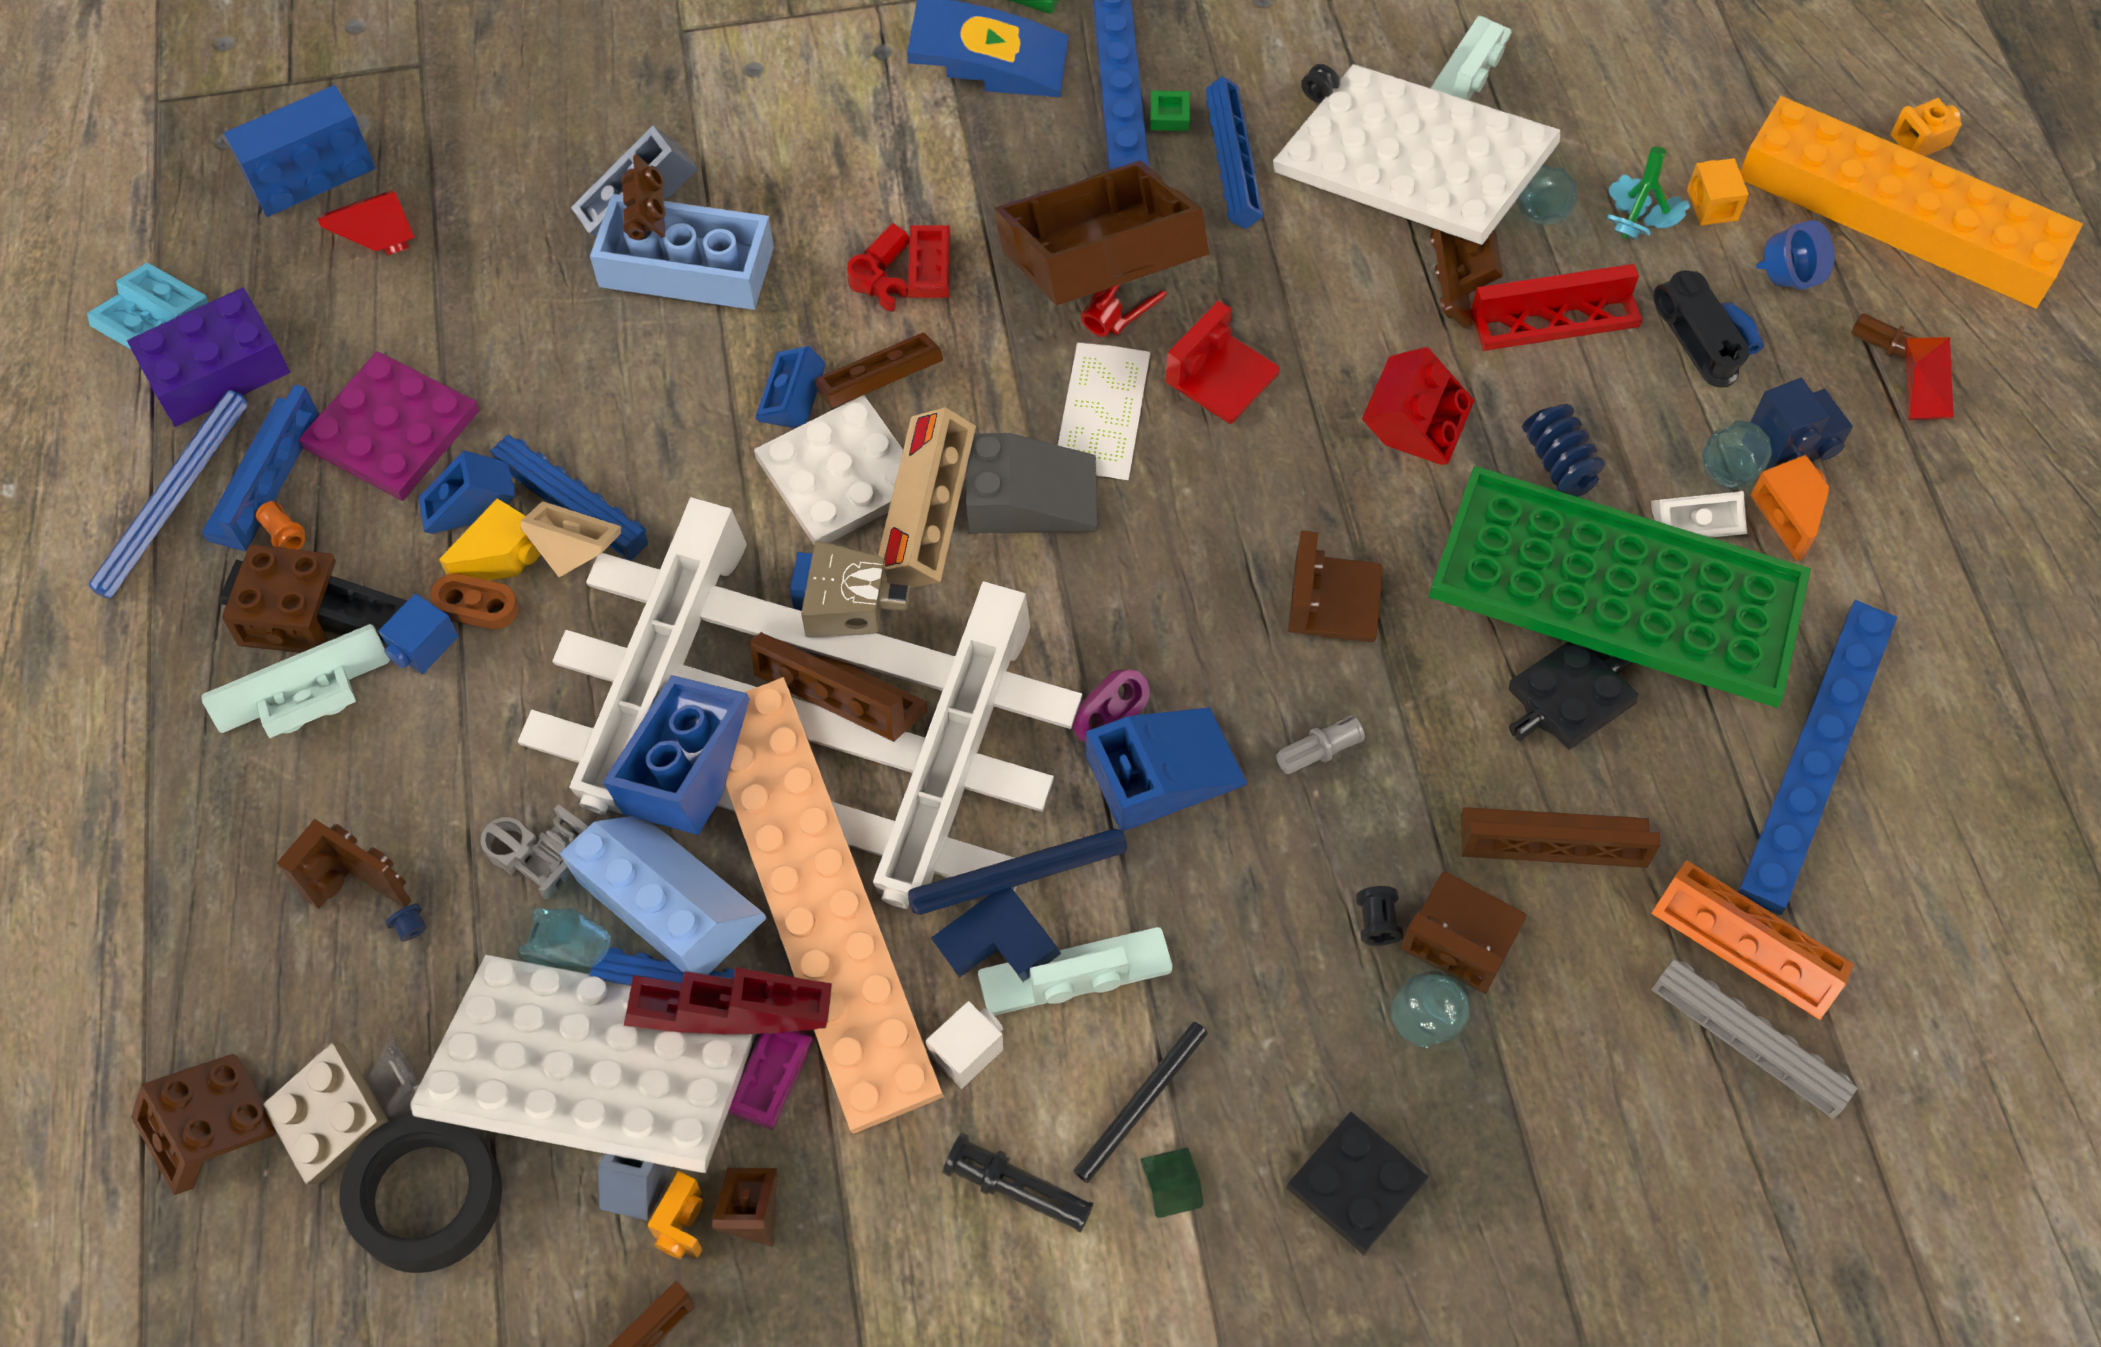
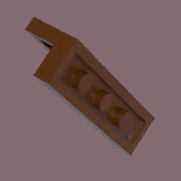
[749,632,928,742]
[1461,807,1661,868]

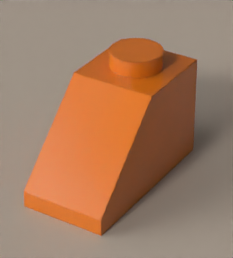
[1750,455,1829,561]

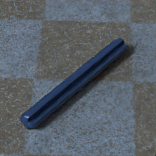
[908,829,1127,915]

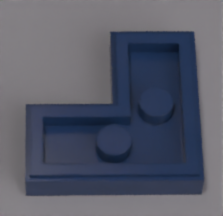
[931,888,1061,982]

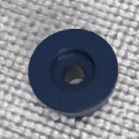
[385,904,427,942]

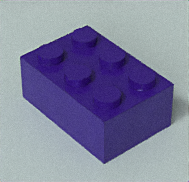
[127,287,291,427]

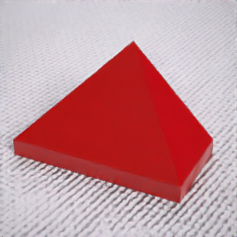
[1905,337,1954,420]

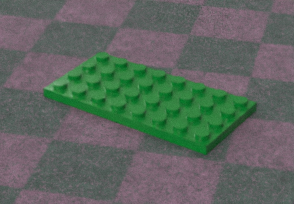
[1428,466,1811,708]

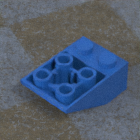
[1085,707,1247,832]

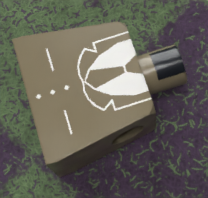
[801,541,910,637]

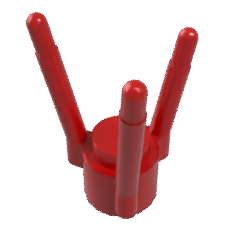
[1081,284,1166,337]

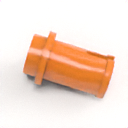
[255,501,305,550]

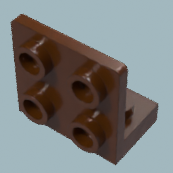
[1288,530,1383,642]
[222,545,336,653]
[276,819,411,909]
[1400,872,1526,995]
[131,1054,277,1196]

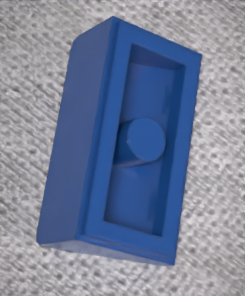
[755,346,825,428]

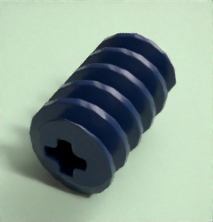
[1522,404,1605,497]

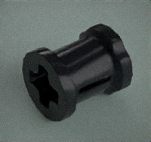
[1356,886,1404,946]

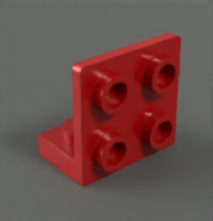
[1165,300,1280,424]

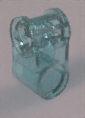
[517,908,611,968]

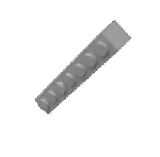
[1651,959,1858,1119]

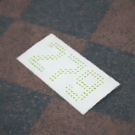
[1058,342,1150,480]

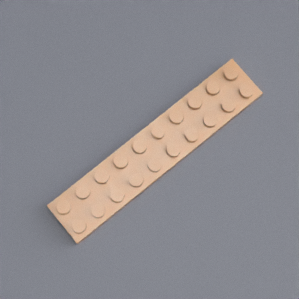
[725,677,944,1134]

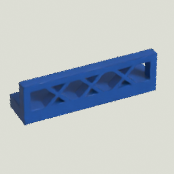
[202,384,320,552]

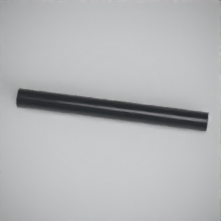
[1073,1022,1208,1183]

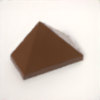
[712,1168,777,1247]

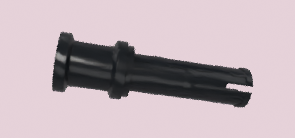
[942,1132,1094,1233]

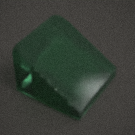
[1140,1147,1203,1218]

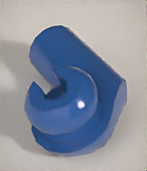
[1721,302,1764,355]

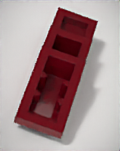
[623,967,832,1035]

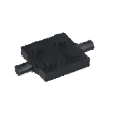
[1508,642,1639,750]

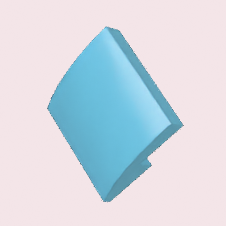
[87,263,208,349]

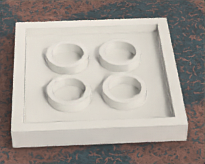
[754,395,903,545]

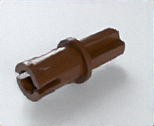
[1851,314,1918,360]

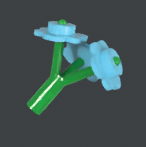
[1607,147,1690,239]

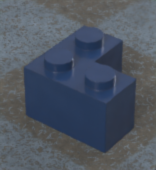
[1742,377,1853,471]

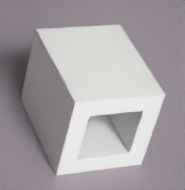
[926,1001,1003,1089]

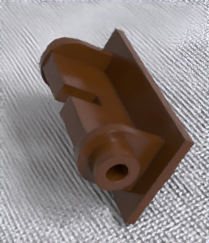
[621,154,666,240]

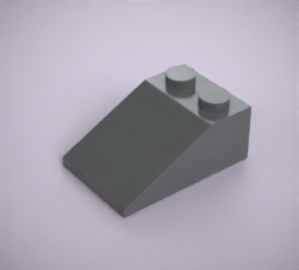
[966,433,1097,533]

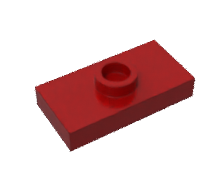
[908,225,950,298]

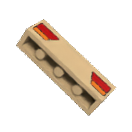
[878,407,976,588]

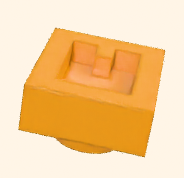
[647,1171,703,1259]

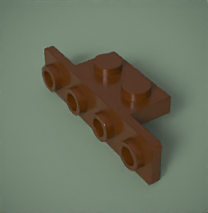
[1430,228,1503,328]

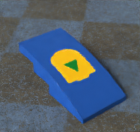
[907,0,1068,97]

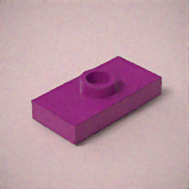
[728,1031,814,1131]

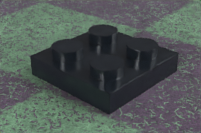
[1286,1111,1429,1255]

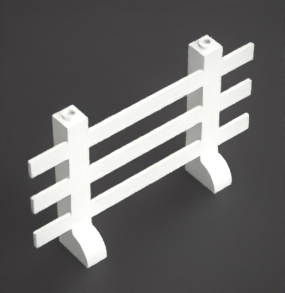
[518,497,1082,909]

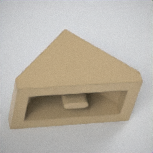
[521,501,621,577]

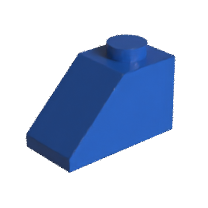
[418,450,515,534]

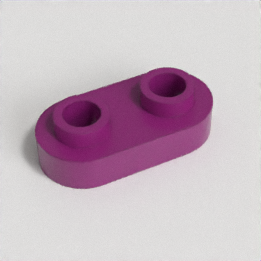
[1072,669,1149,743]

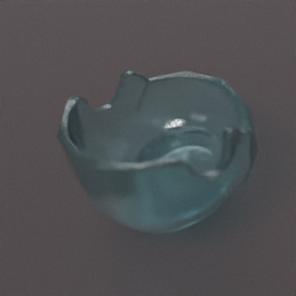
[1516,163,1577,225]
[1702,420,1772,489]
[1391,971,1470,1048]

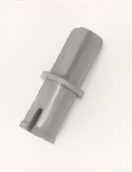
[1276,715,1365,774]

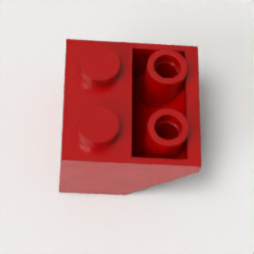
[1362,346,1475,465]

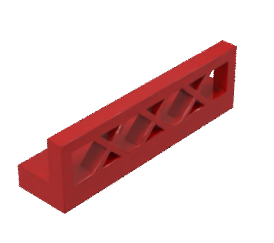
[1471,264,1643,351]

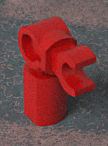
[847,223,910,312]

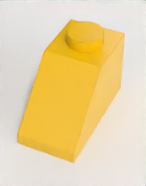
[439,498,540,581]

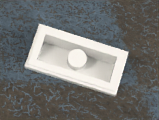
[1651,491,1747,538]

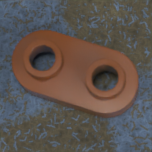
[430,574,519,629]

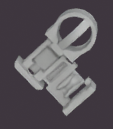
[480,804,589,899]

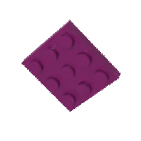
[299,351,480,501]

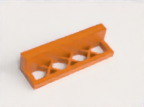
[1651,860,1854,1020]

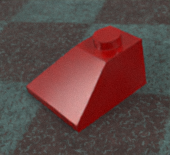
[317,189,415,256]

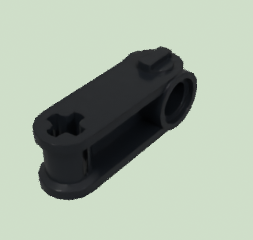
[1654,270,1749,388]

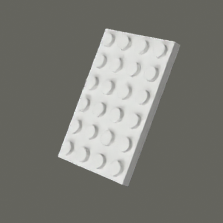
[1273,64,1560,245]
[410,955,757,1173]

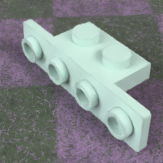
[1430,16,1511,101]
[201,624,390,738]
[978,927,1173,1016]

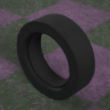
[339,1113,502,1273]

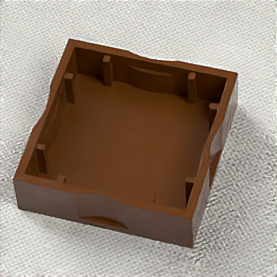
[994,160,1209,306]

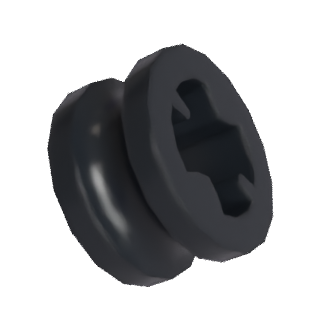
[1301,64,1340,104]

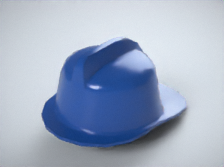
[1755,220,1835,290]

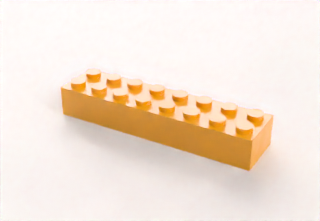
[1740,96,2083,309]

